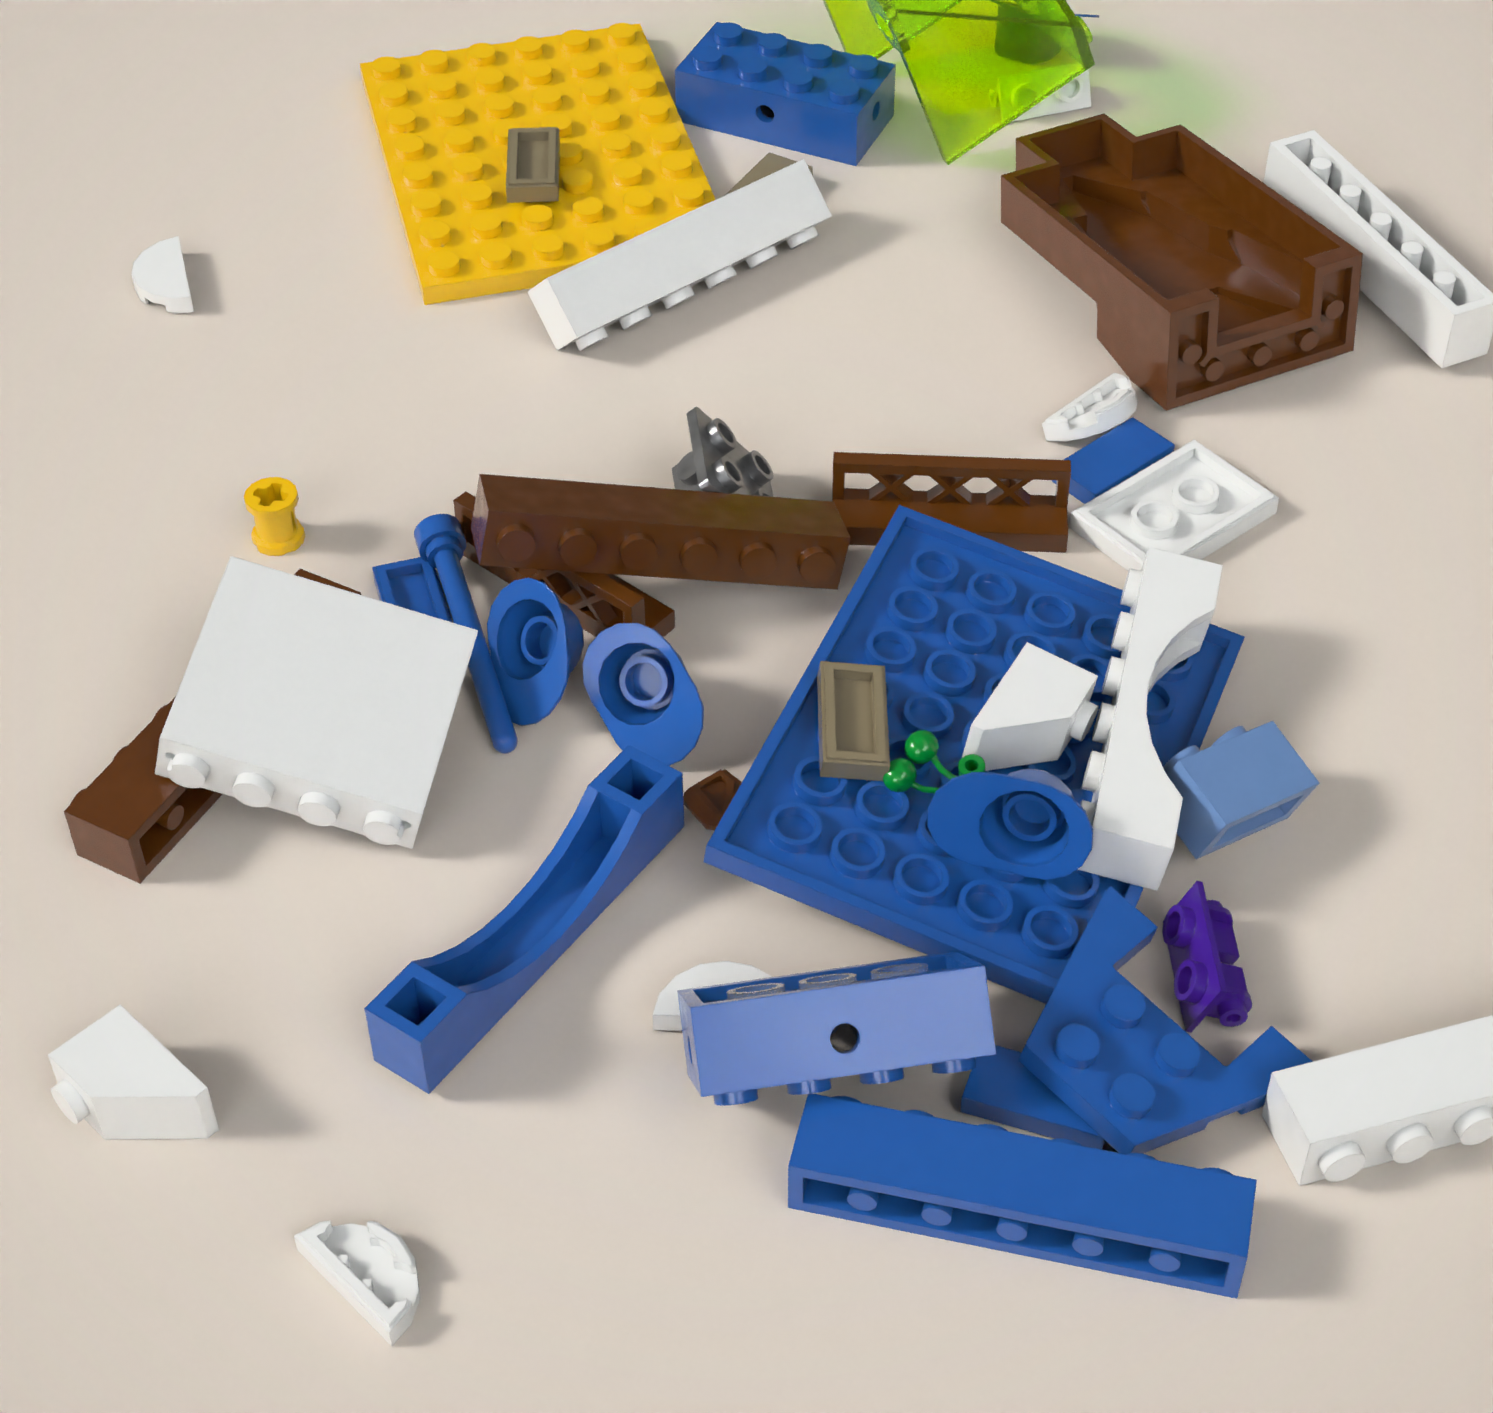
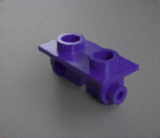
[1162,881,1252,1033]

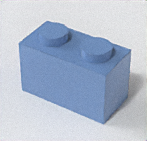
[1164,721,1320,859]

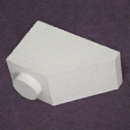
[962,642,1099,771]
[48,1005,219,1140]

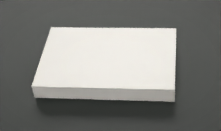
[1069,440,1279,571]

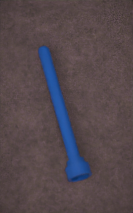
[414,514,518,754]

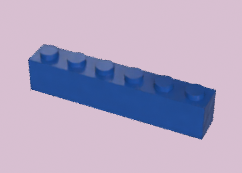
[788,1094,1257,1299]

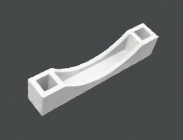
[1078,546,1223,891]

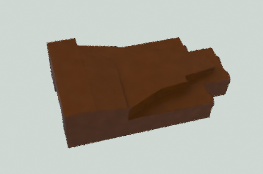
[1001,113,1363,411]

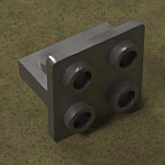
[672,406,774,497]

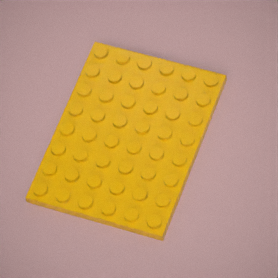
[359,23,716,305]

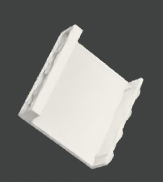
[155,556,478,849]

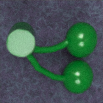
[883,730,986,794]

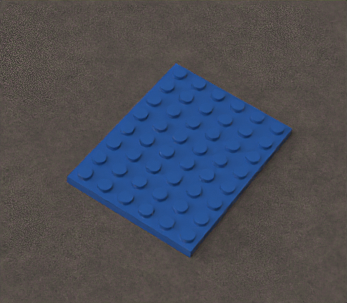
[703,505,1245,1004]

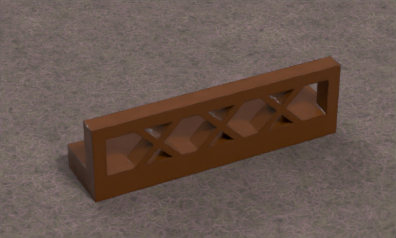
[832,452,1071,553]
[453,491,675,637]

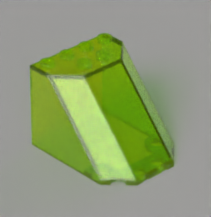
[823,0,1095,165]

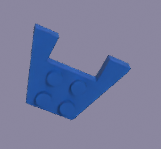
[1018,886,1313,1154]

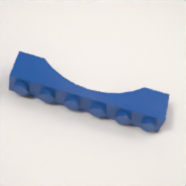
[364,745,685,1094]

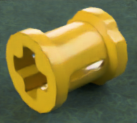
[244,477,305,556]

